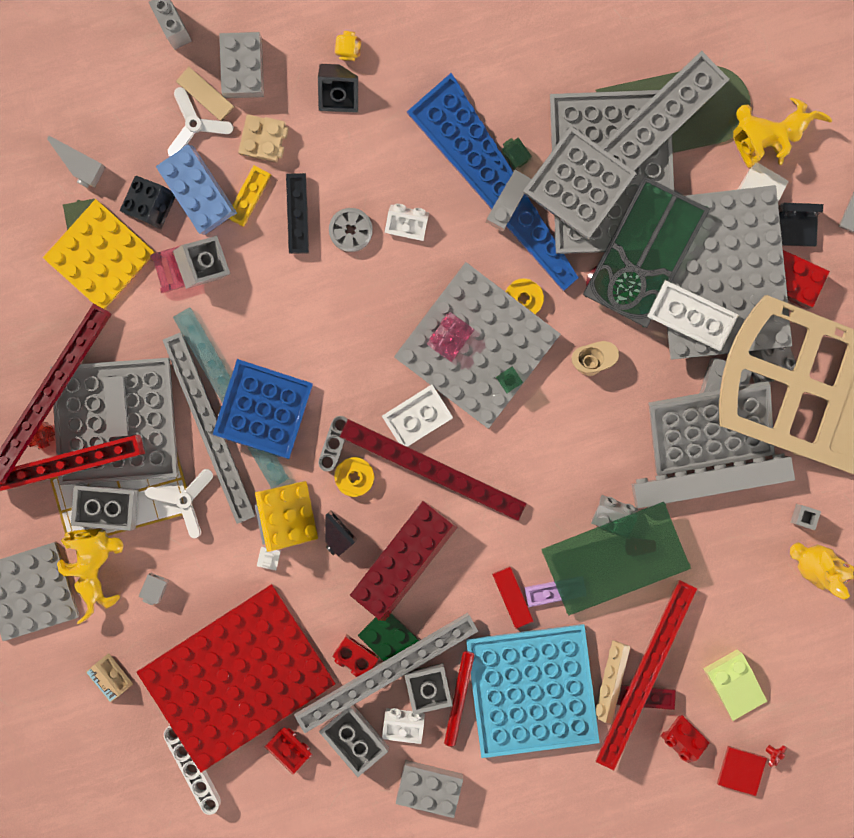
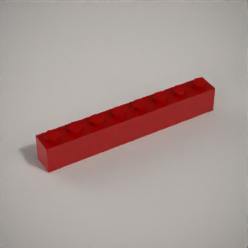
[0,435,145,491]

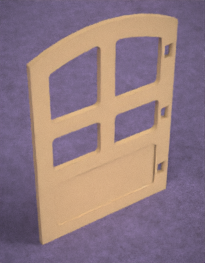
[719,295,854,475]

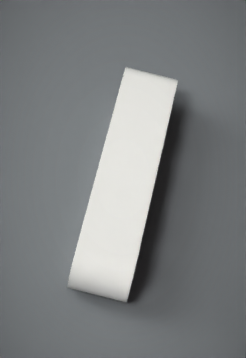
[164,725,221,815]

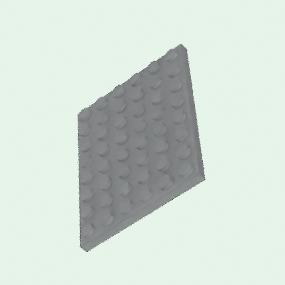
[550,90,674,254]
[654,185,792,360]

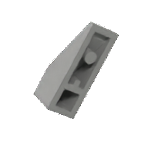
[47,136,106,188]
[486,170,532,232]

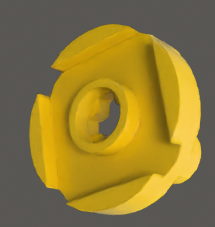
[506,278,544,314]
[334,457,374,497]

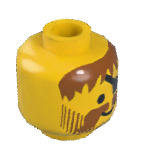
[335,31,361,61]

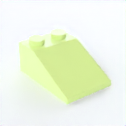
[703,649,767,721]

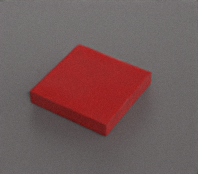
[717,746,767,796]

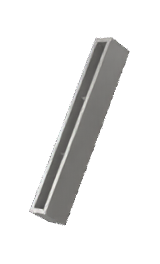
[631,453,795,508]

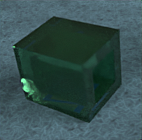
[501,137,532,171]

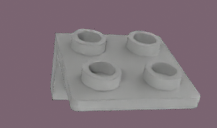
[749,347,796,383]

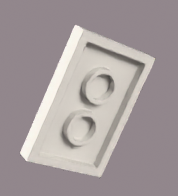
[382,385,453,447]

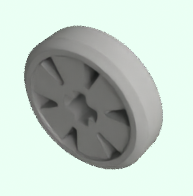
[329,208,373,252]

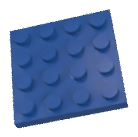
[212,359,313,459]

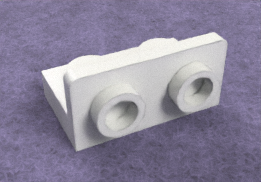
[385,203,429,241]
[382,708,425,744]

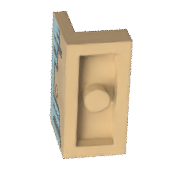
[86,653,133,702]

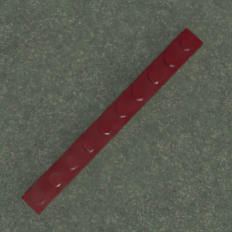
[0,303,112,484]
[339,419,527,521]

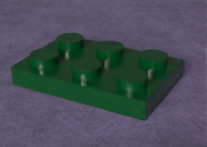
[357,613,420,661]

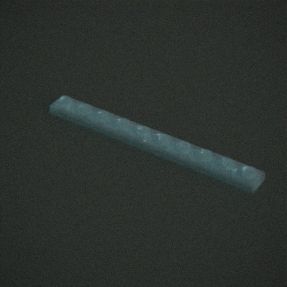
[173,307,289,489]

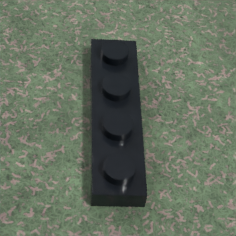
[286,173,309,254]

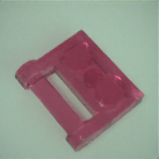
[150,246,185,294]

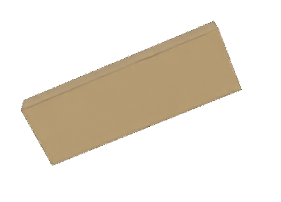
[176,67,234,121]

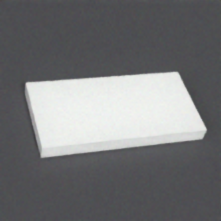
[647,280,739,351]

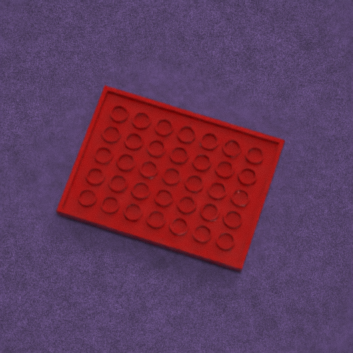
[136,584,336,773]

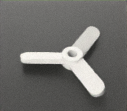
[168,87,234,156]
[145,469,213,538]

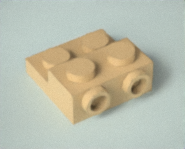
[238,114,288,163]

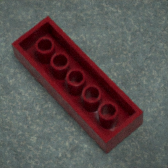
[350,501,458,621]

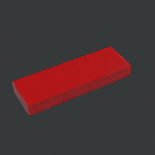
[492,566,533,629]

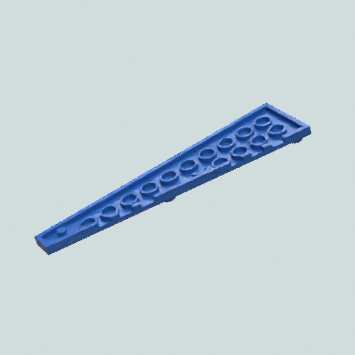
[407,73,579,291]

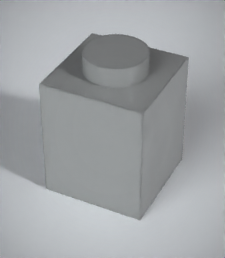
[790,504,821,530]
[138,572,169,605]

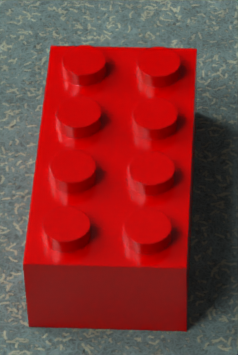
[783,250,830,309]

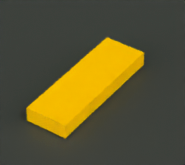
[228,165,272,227]

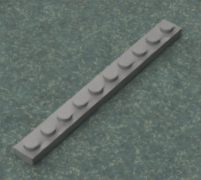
[163,332,256,524]
[294,613,478,733]

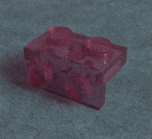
[427,312,475,362]

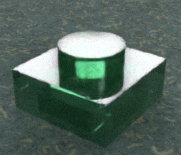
[496,366,523,393]

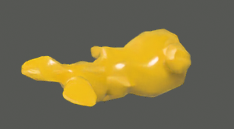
[733,97,832,168]
[57,528,123,624]
[790,542,854,600]

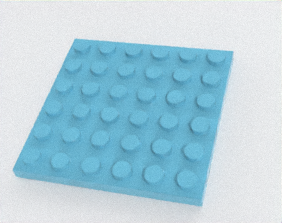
[466,624,600,758]

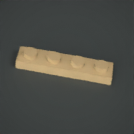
[595,641,631,724]

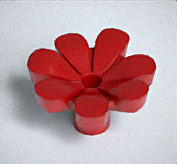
[765,745,787,768]

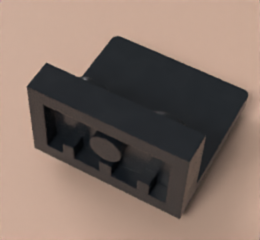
[120,176,175,229]
[778,203,824,247]

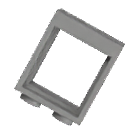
[148,0,192,50]

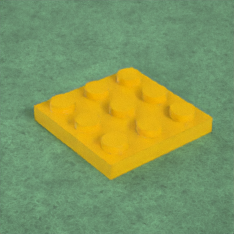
[255,481,318,552]

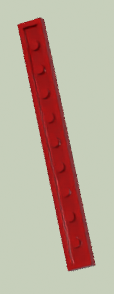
[595,580,698,771]

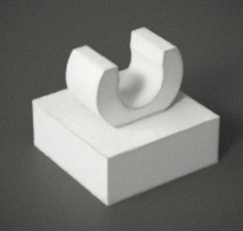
[257,546,281,570]

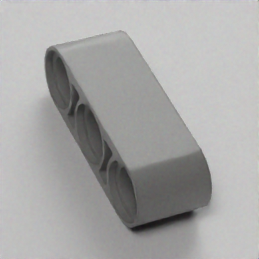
[318,416,348,472]

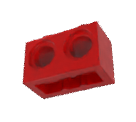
[332,634,379,677]

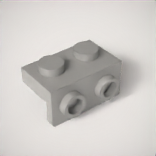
[591,495,638,537]

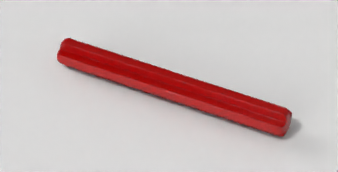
[444,651,474,747]

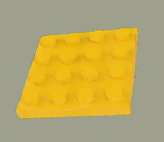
[43,199,155,309]

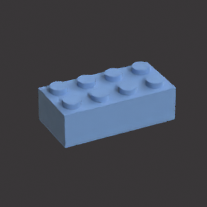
[156,144,237,235]

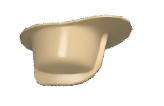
[571,341,619,376]

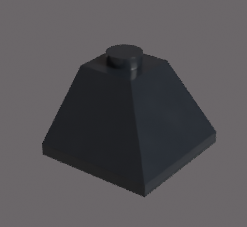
[318,64,358,113]
[325,510,357,557]

